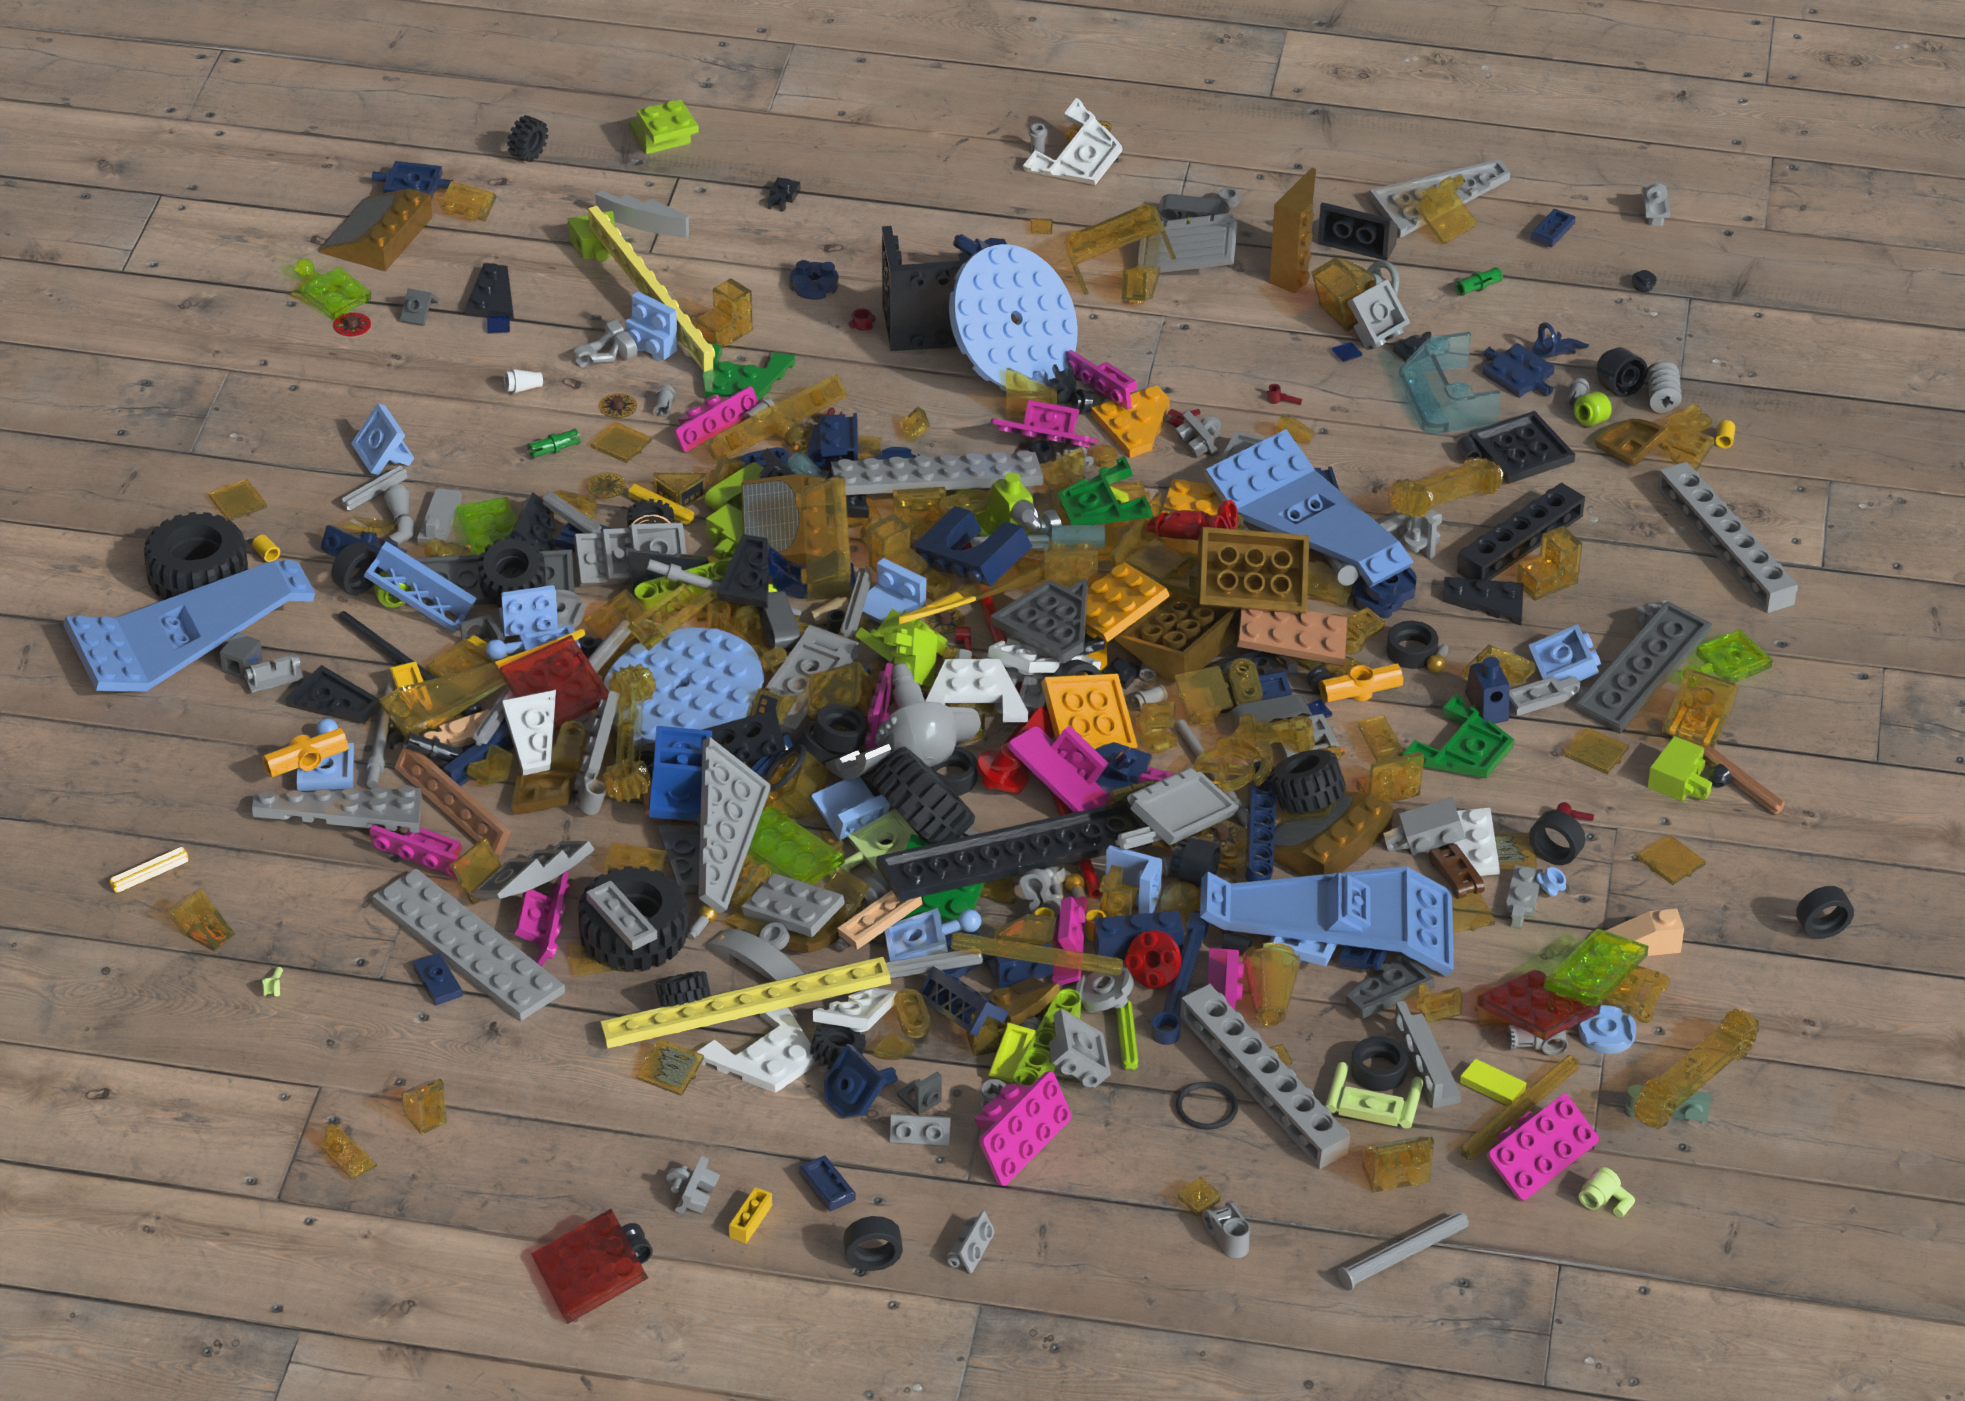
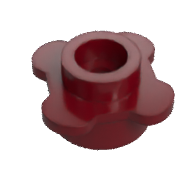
[848,308,876,331]

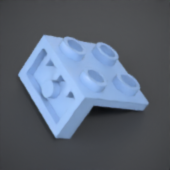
[861,558,926,624]
[499,585,558,637]
[811,777,890,840]
[1106,845,1162,914]

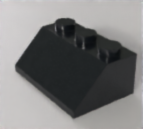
[1318,202,1398,261]

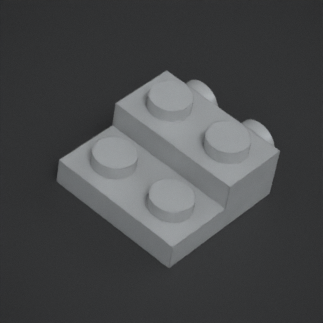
[1347,279,1410,349]
[1049,1009,1111,1088]

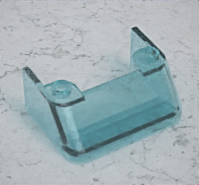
[1398,332,1501,434]

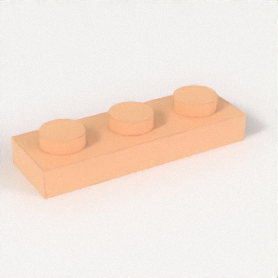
[838,890,922,950]

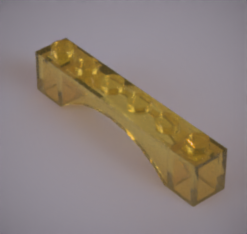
[704,374,848,464]

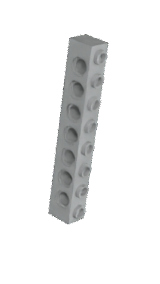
[1658,462,1798,613]
[1180,984,1351,1169]

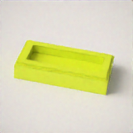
[988,1023,1036,1084]
[1460,1058,1527,1107]

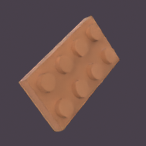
[1237,609,1347,666]

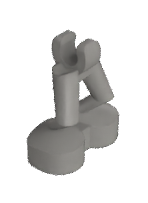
[574,319,637,368]
[1020,867,1068,921]

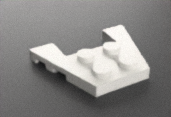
[1023,98,1123,185]
[987,636,1101,675]
[925,659,1028,722]
[695,1007,818,1093]

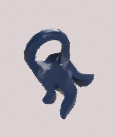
[1532,322,1589,358]

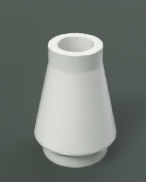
[504,369,543,394]

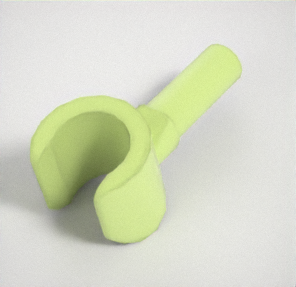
[262,967,283,996]

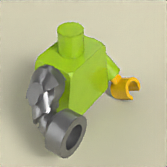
[988,472,1062,537]

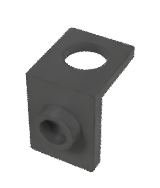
[400,288,439,326]
[460,614,505,645]
[897,1072,942,1115]

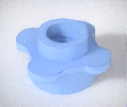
[1536,867,1566,897]

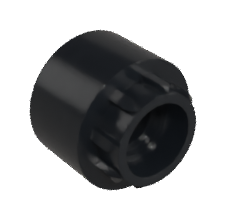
[1597,347,1648,397]
[1170,836,1221,888]

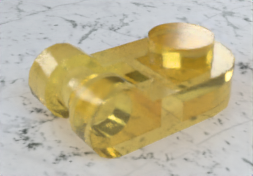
[1665,404,1712,438]
[729,863,771,907]

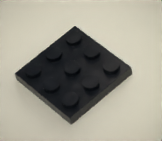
[1469,411,1575,484]

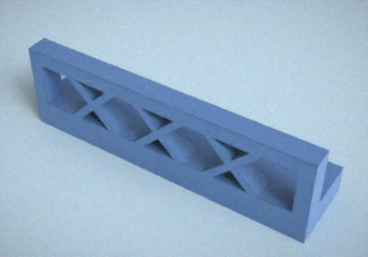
[364,541,477,633]

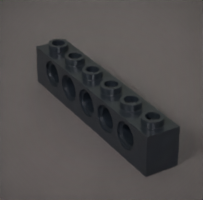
[1457,482,1585,580]
[616,710,786,794]

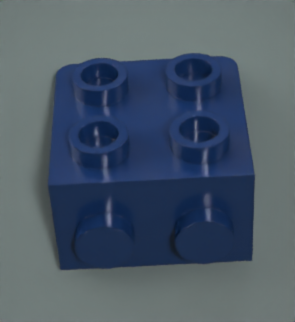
[986,934,1054,988]

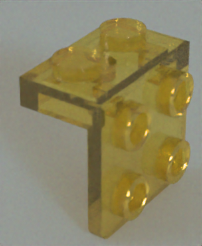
[1415,174,1477,244]
[893,486,946,547]
[1044,541,1098,589]
[807,661,875,723]

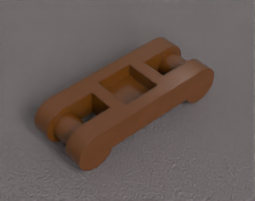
[1428,844,1485,899]

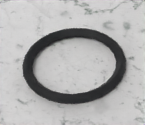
[764,744,806,792]
[1176,1082,1238,1130]

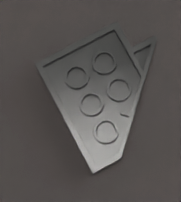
[990,578,1088,663]

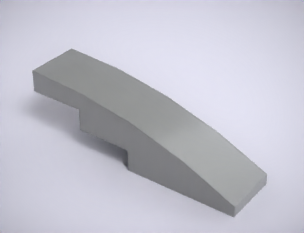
[595,190,689,238]

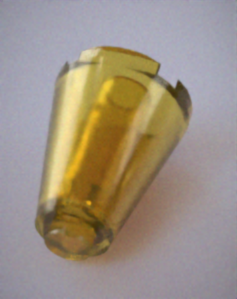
[1243,942,1300,1027]

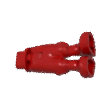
[1147,500,1238,541]

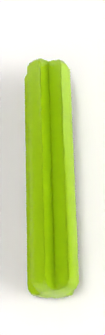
[1116,1000,1138,1070]

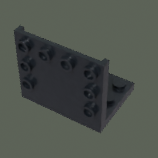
[882,226,968,352]

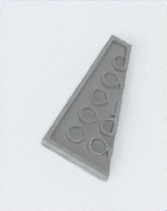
[1369,159,1510,238]
[698,737,772,914]
[252,785,422,833]

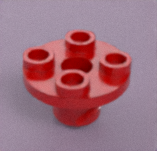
[976,743,1029,794]
[1125,930,1181,988]

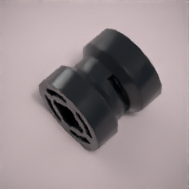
[614,1223,653,1266]

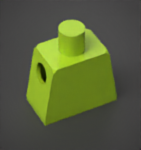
[567,211,615,262]

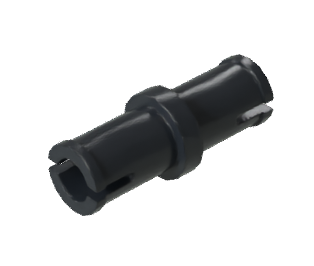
[404,732,462,762]

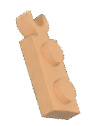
[424,709,490,748]

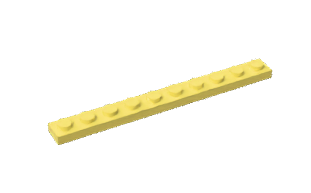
[588,206,715,372]
[601,957,891,1048]

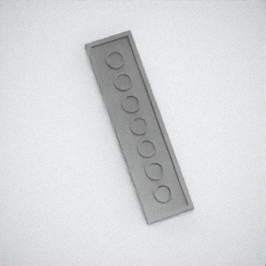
[831,450,1043,495]
[373,868,565,1021]

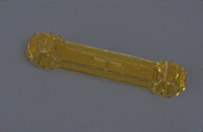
[1387,457,1504,518]
[603,663,656,803]
[1634,1008,1759,1130]

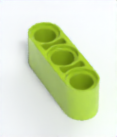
[704,462,764,512]

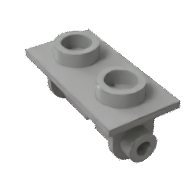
[244,654,304,693]
[890,1114,951,1146]
[947,1210,995,1274]

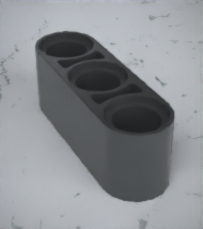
[1157,194,1230,226]
[756,591,801,651]
[1230,694,1313,740]

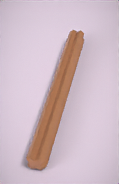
[1660,716,1785,815]

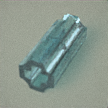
[1051,525,1105,549]

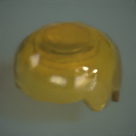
[1158,881,1201,921]

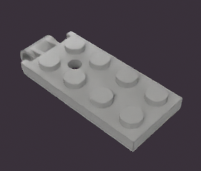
[573,690,620,815]

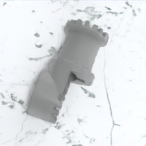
[1508,1024,1568,1056]

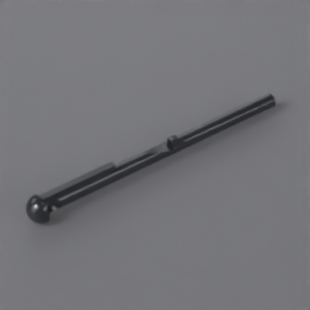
[338,611,482,717]

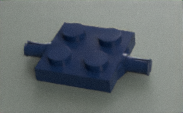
[372,161,454,200]
[1483,343,1554,398]

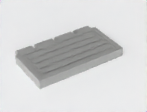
[1137,213,1237,275]
[1127,768,1239,845]

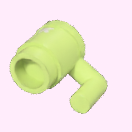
[1579,1166,1635,1218]

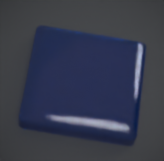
[487,317,510,334]
[1332,342,1362,362]
[1307,699,1332,718]

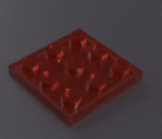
[500,635,609,728]
[1477,970,1601,1040]
[531,1208,648,1324]

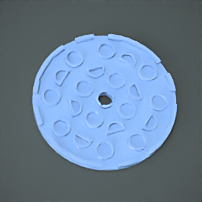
[949,244,1077,394]
[601,628,764,745]

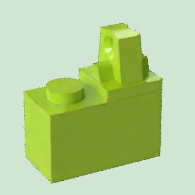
[706,504,743,560]
[884,628,938,689]
[1648,736,1712,802]

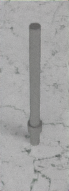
[647,559,801,620]
[367,673,396,788]
[1176,720,1248,830]

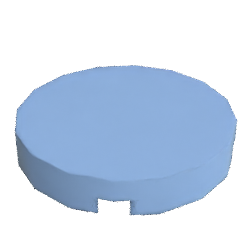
[1578,1005,1636,1054]

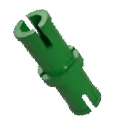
[1455,267,1503,296]
[527,428,581,459]

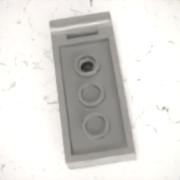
[748,625,860,743]

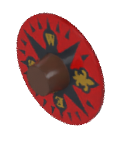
[334,313,371,337]

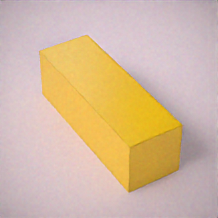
[729,1187,772,1244]

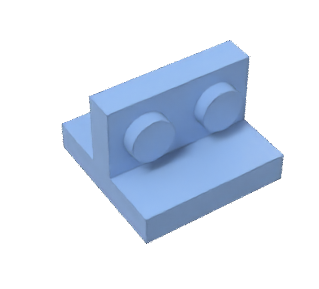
[351,403,414,476]

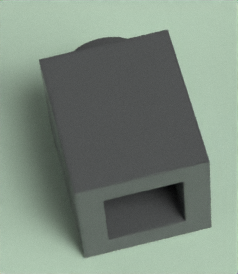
[220,633,263,680]

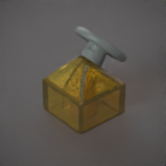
[1311,257,1399,332]

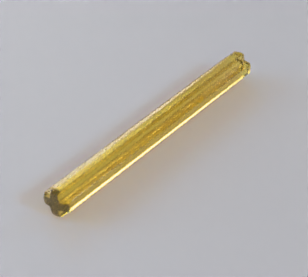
[951,932,1123,976]
[1459,1055,1580,1160]

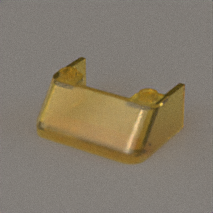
[1064,204,1176,295]
[796,476,851,602]

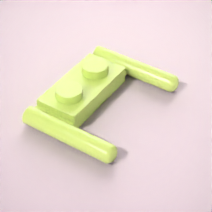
[1325,1062,1424,1128]

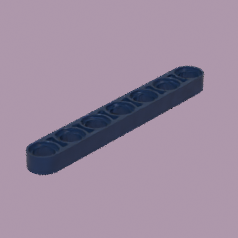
[1245,761,1276,882]

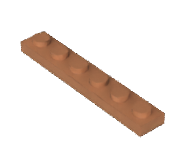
[394,746,511,856]

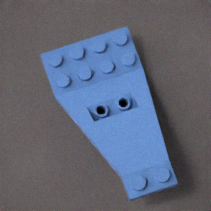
[1203,429,1414,588]
[63,560,316,692]
[1200,866,1454,977]

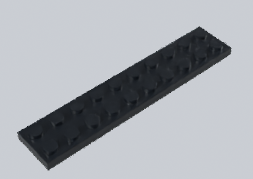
[876,801,1153,902]

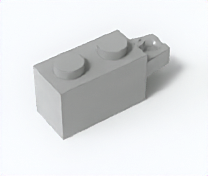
[1383,797,1466,855]

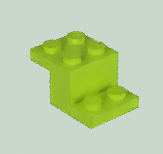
[629,99,699,154]
[855,608,954,664]

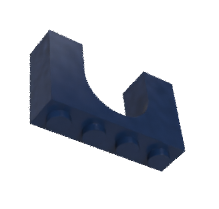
[913,506,1032,587]

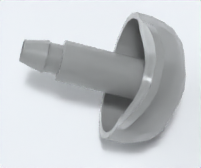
[875,663,981,767]

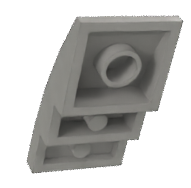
[573,523,687,587]
[471,841,595,899]

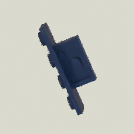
[321,525,407,572]

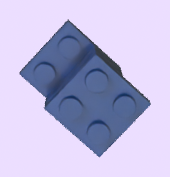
[649,726,712,822]

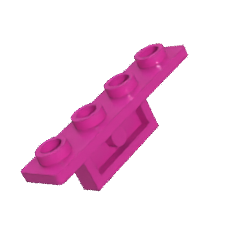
[1066,350,1137,410]
[673,387,758,452]
[369,825,472,881]
[514,871,570,967]
[1052,896,1087,986]
[1207,948,1244,1010]

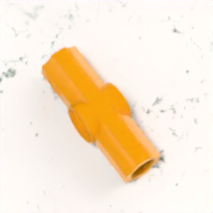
[1319,663,1403,703]
[262,728,349,778]

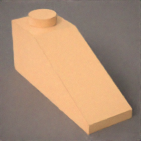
[1590,908,1684,961]

